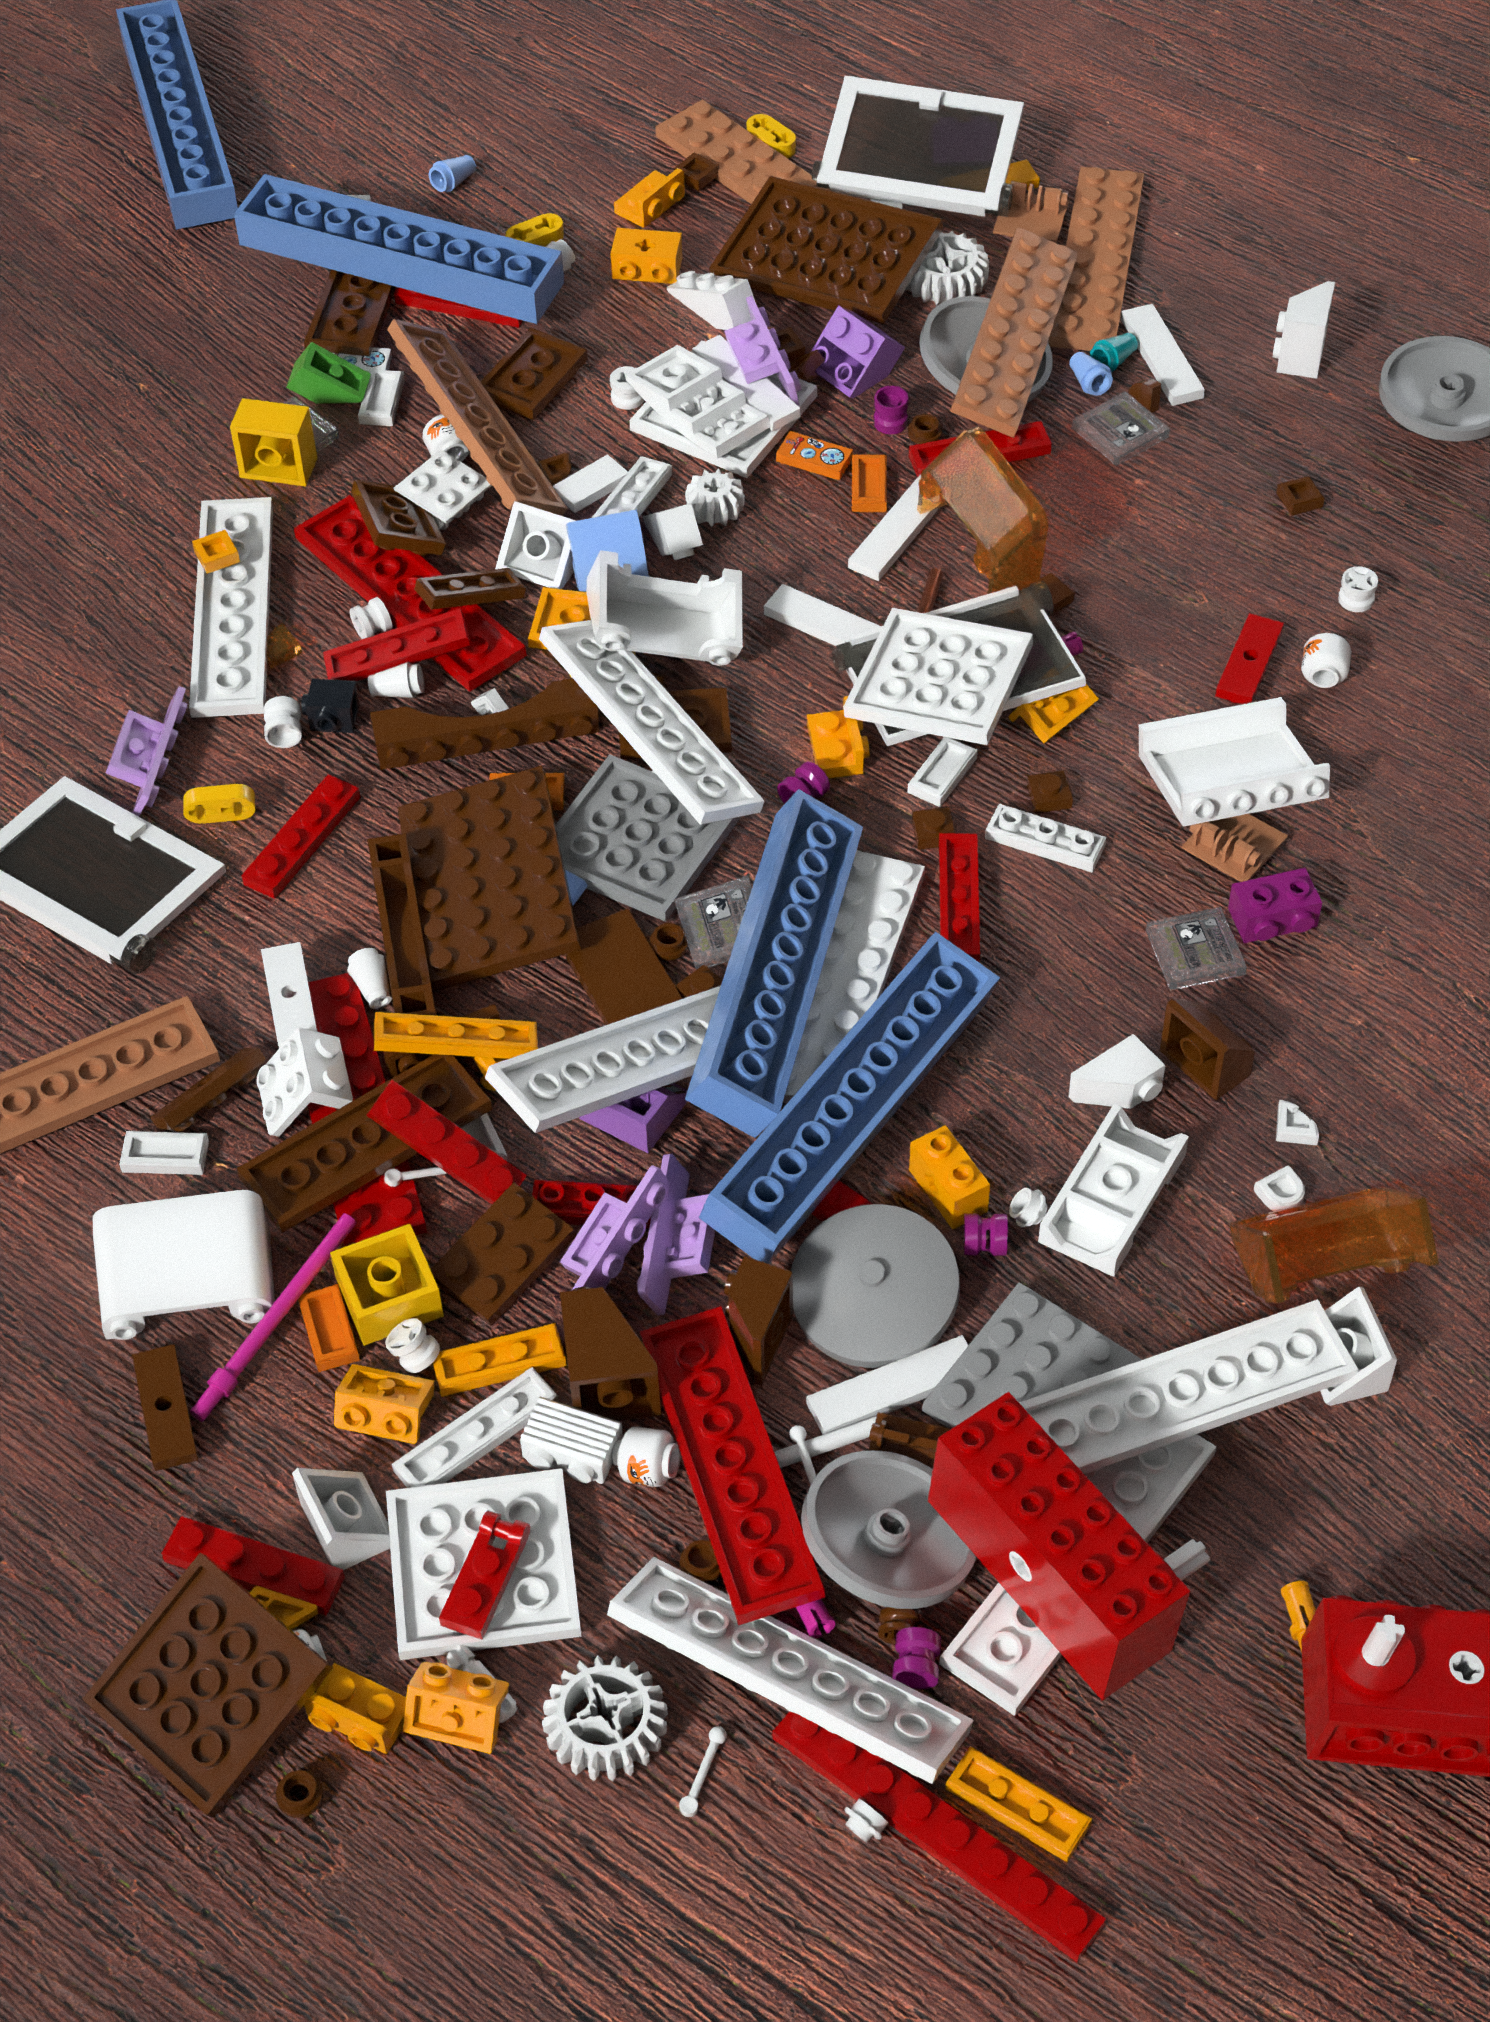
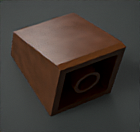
[560,1287,661,1421]

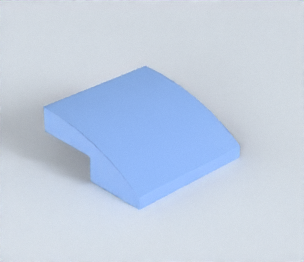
[566,509,649,592]

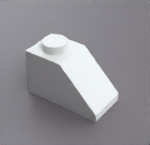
[643,503,703,560]
[1069,1034,1165,1109]

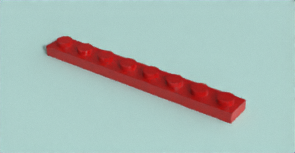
[772,1711,1106,1963]

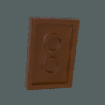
[480,328,588,420]
[351,479,446,556]
[619,687,732,759]
[430,1183,577,1326]

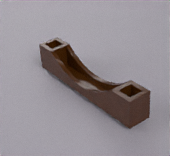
[370,678,599,770]
[367,833,436,1016]

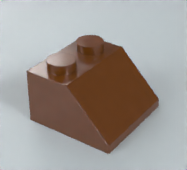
[1160,998,1255,1100]
[724,1256,793,1386]

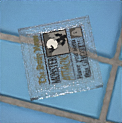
[1072,391,1170,466]
[674,876,752,970]
[1146,907,1247,991]

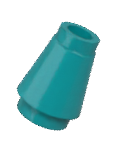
[1090,333,1138,372]

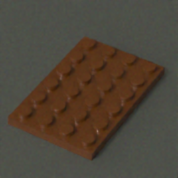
[709,176,944,324]
[397,766,581,992]

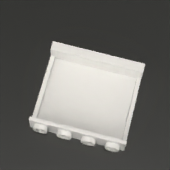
[1139,697,1330,827]

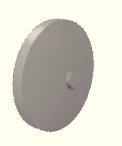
[919,296,1053,402]
[1379,336,1490,442]
[791,1204,960,1368]
[801,1450,976,1609]

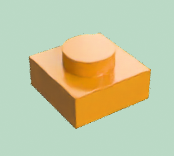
[192,530,240,574]

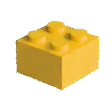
[230,398,317,487]
[330,1224,444,1346]

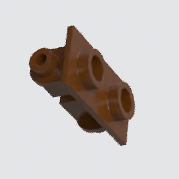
[869,1412,950,1469]

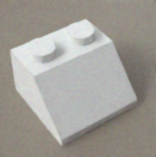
[1272,281,1335,379]

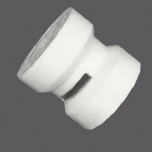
[264,696,302,748]

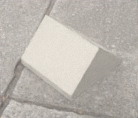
[495,501,576,589]
[1320,1286,1397,1406]
[292,1468,390,1570]

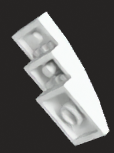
[625,345,770,459]

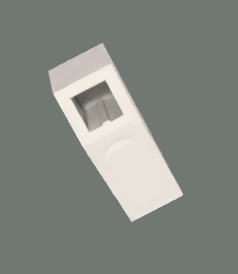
[666,271,756,330]

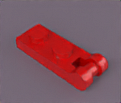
[439,1510,530,1640]

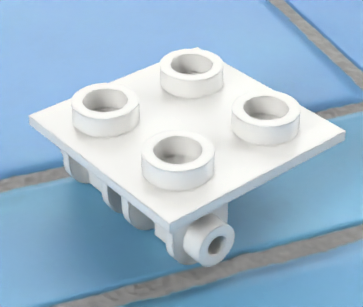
[394,449,492,530]

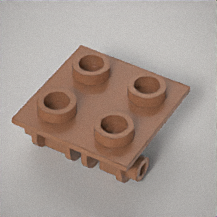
[993,181,1069,243]
[1181,814,1288,882]

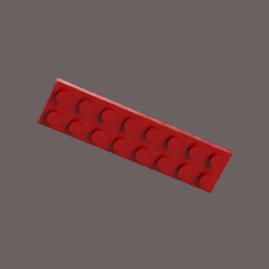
[294,495,527,692]
[307,973,427,1247]
[640,1306,825,1626]

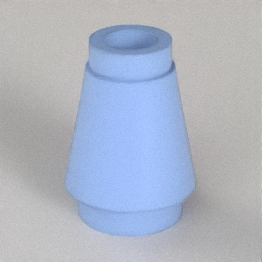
[429,155,476,192]
[1069,352,1113,396]

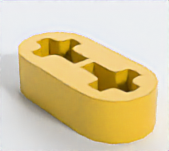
[746,114,796,158]
[505,213,564,247]
[183,784,255,824]

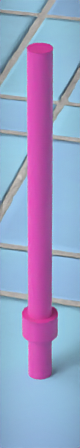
[189,1213,357,1422]

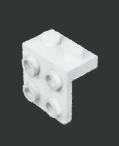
[257,1027,353,1137]

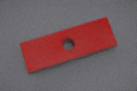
[1215,613,1284,704]
[532,1179,651,1229]

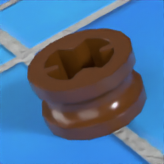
[878,1607,920,1645]

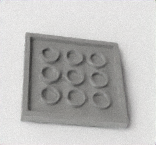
[556,754,741,922]
[922,1282,1142,1429]

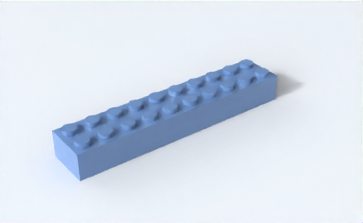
[116,0,238,230]
[234,174,564,324]
[685,789,863,1138]
[699,931,1000,1264]

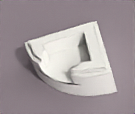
[471,688,509,715]
[1276,1100,1319,1145]

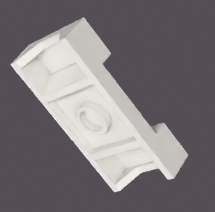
[1038,1104,1189,1277]

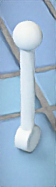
[384,1167,448,1187]
[789,1425,816,1486]
[679,1726,727,1817]

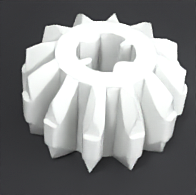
[685,468,745,527]

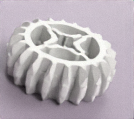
[906,230,989,306]
[542,1655,668,1782]

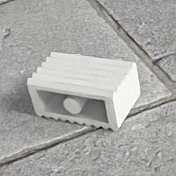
[520,1396,623,1484]

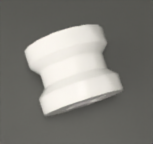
[610,366,644,410]
[1338,566,1378,612]
[349,597,392,639]
[385,1318,440,1373]

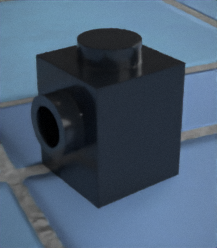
[301,679,360,733]

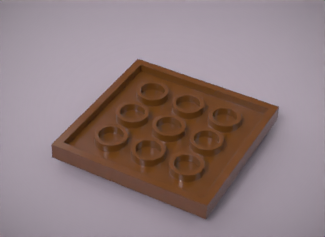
[82,1552,333,1818]

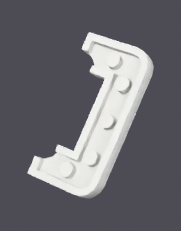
[587,550,743,666]
[93,1190,275,1340]

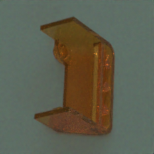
[917,426,1048,594]
[1229,1187,1439,1304]

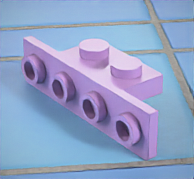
[724,296,802,406]
[106,686,188,817]
[637,1154,715,1315]
[560,1165,671,1290]

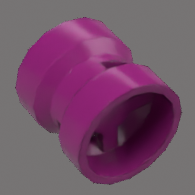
[874,386,909,435]
[777,761,830,804]
[964,1213,1008,1256]
[893,1627,941,1690]

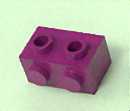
[1228,868,1322,943]

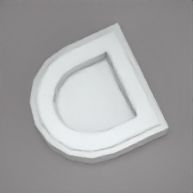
[1254,1165,1305,1214]

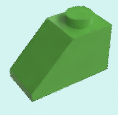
[286,342,371,404]

